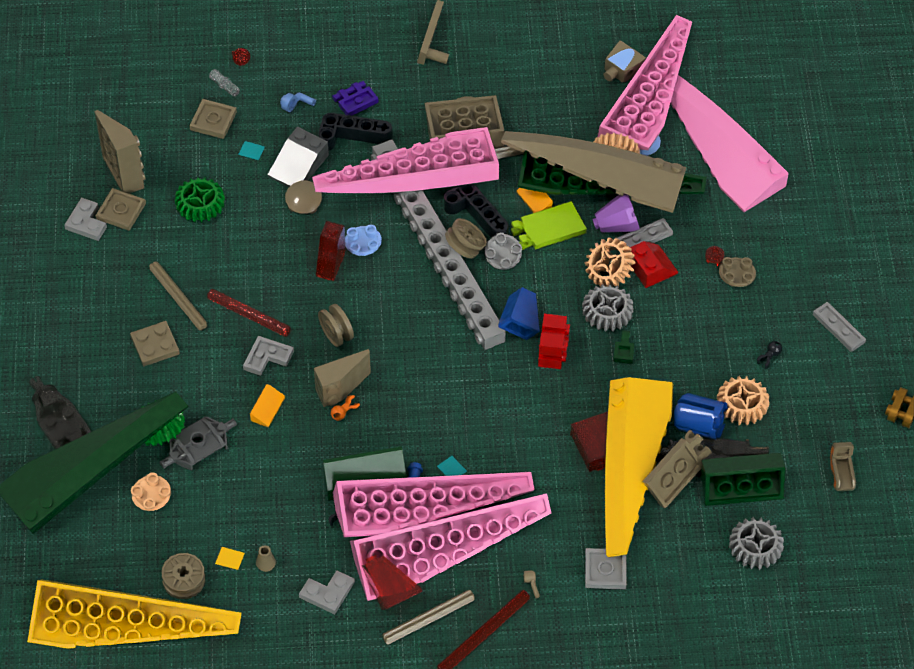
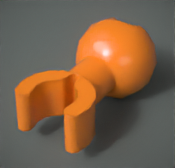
[330,395,360,421]

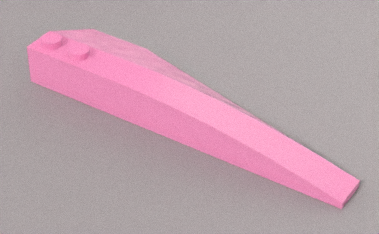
[598,15,692,150]
[671,75,789,212]
[312,127,499,193]
[333,472,534,537]
[350,494,551,601]

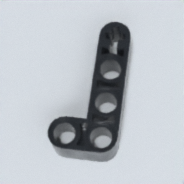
[319,113,392,151]
[444,183,508,238]

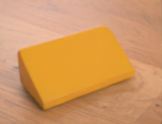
[517,188,553,213]
[250,384,285,428]

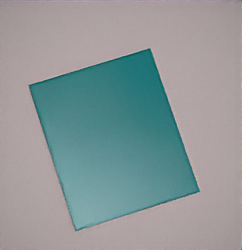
[238,141,265,160]
[437,456,467,476]

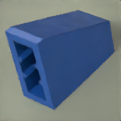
[498,287,540,340]

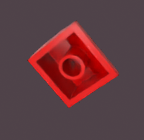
[630,241,678,288]

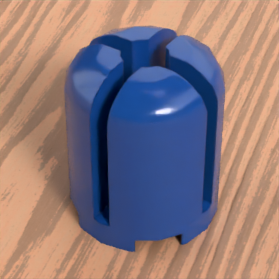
[673,393,728,440]

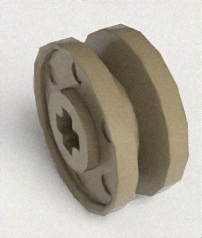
[445,218,487,259]
[318,304,354,347]
[162,553,205,599]

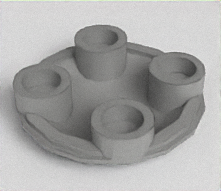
[485,233,522,270]

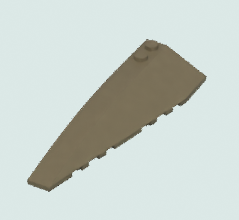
[501,131,687,213]

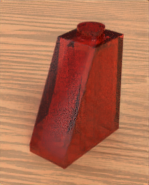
[316,221,346,281]
[570,412,608,472]
[361,554,422,610]

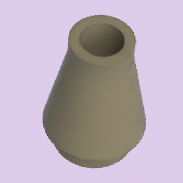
[256,545,276,572]

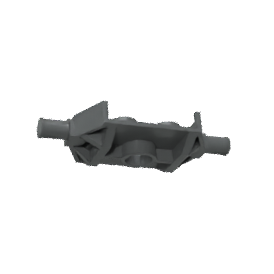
[160,416,237,470]

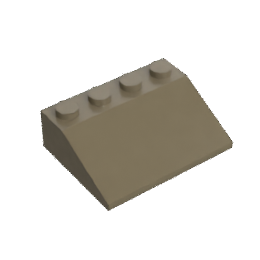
[425,95,504,148]
[94,110,145,194]

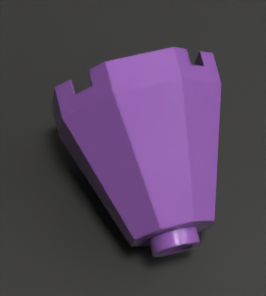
[592,193,640,232]

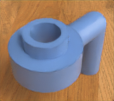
[280,92,316,112]

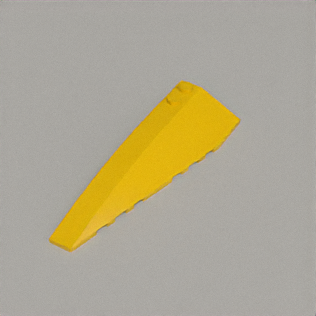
[605,377,673,557]
[27,579,242,649]

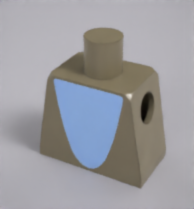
[603,40,646,82]

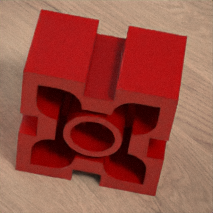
[538,314,570,369]

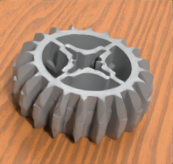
[582,283,634,332]
[729,517,784,570]

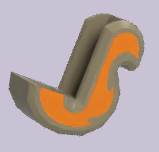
[830,442,856,491]

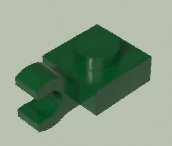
[613,330,634,364]

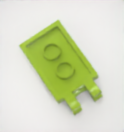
[511,201,587,250]

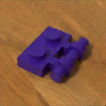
[332,81,379,116]

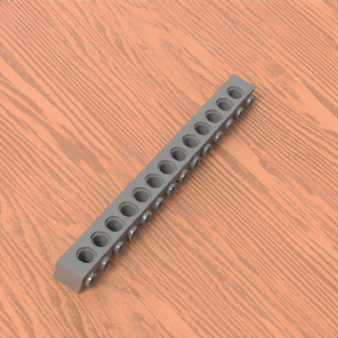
[371,140,506,350]

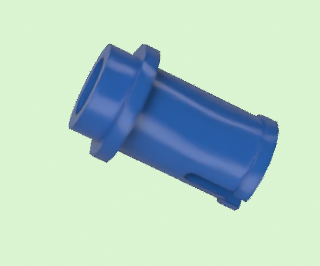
[407,462,423,478]

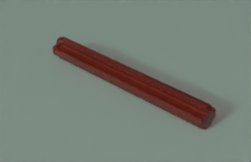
[207,289,291,337]

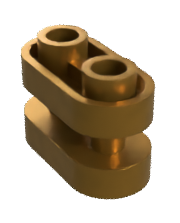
[885,387,914,428]

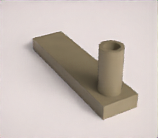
[417,0,449,65]

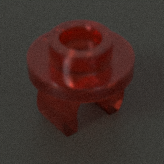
[232,48,250,65]
[705,246,724,266]

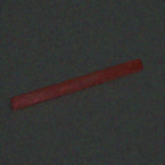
[437,590,530,669]

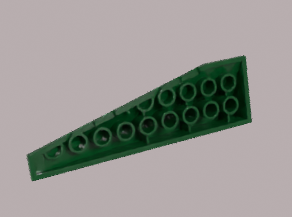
[518,150,707,195]
[0,391,189,534]

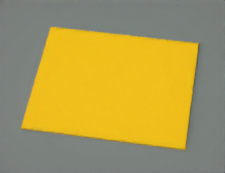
[215,547,245,570]

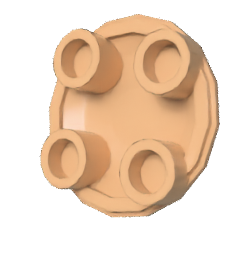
[131,473,171,511]

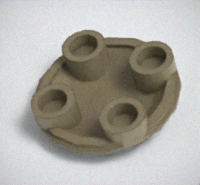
[285,180,322,214]
[719,257,756,287]

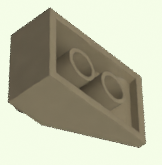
[314,349,371,407]

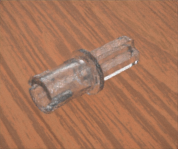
[209,69,240,97]

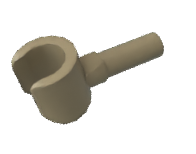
[523,571,540,598]

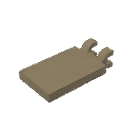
[642,430,712,508]

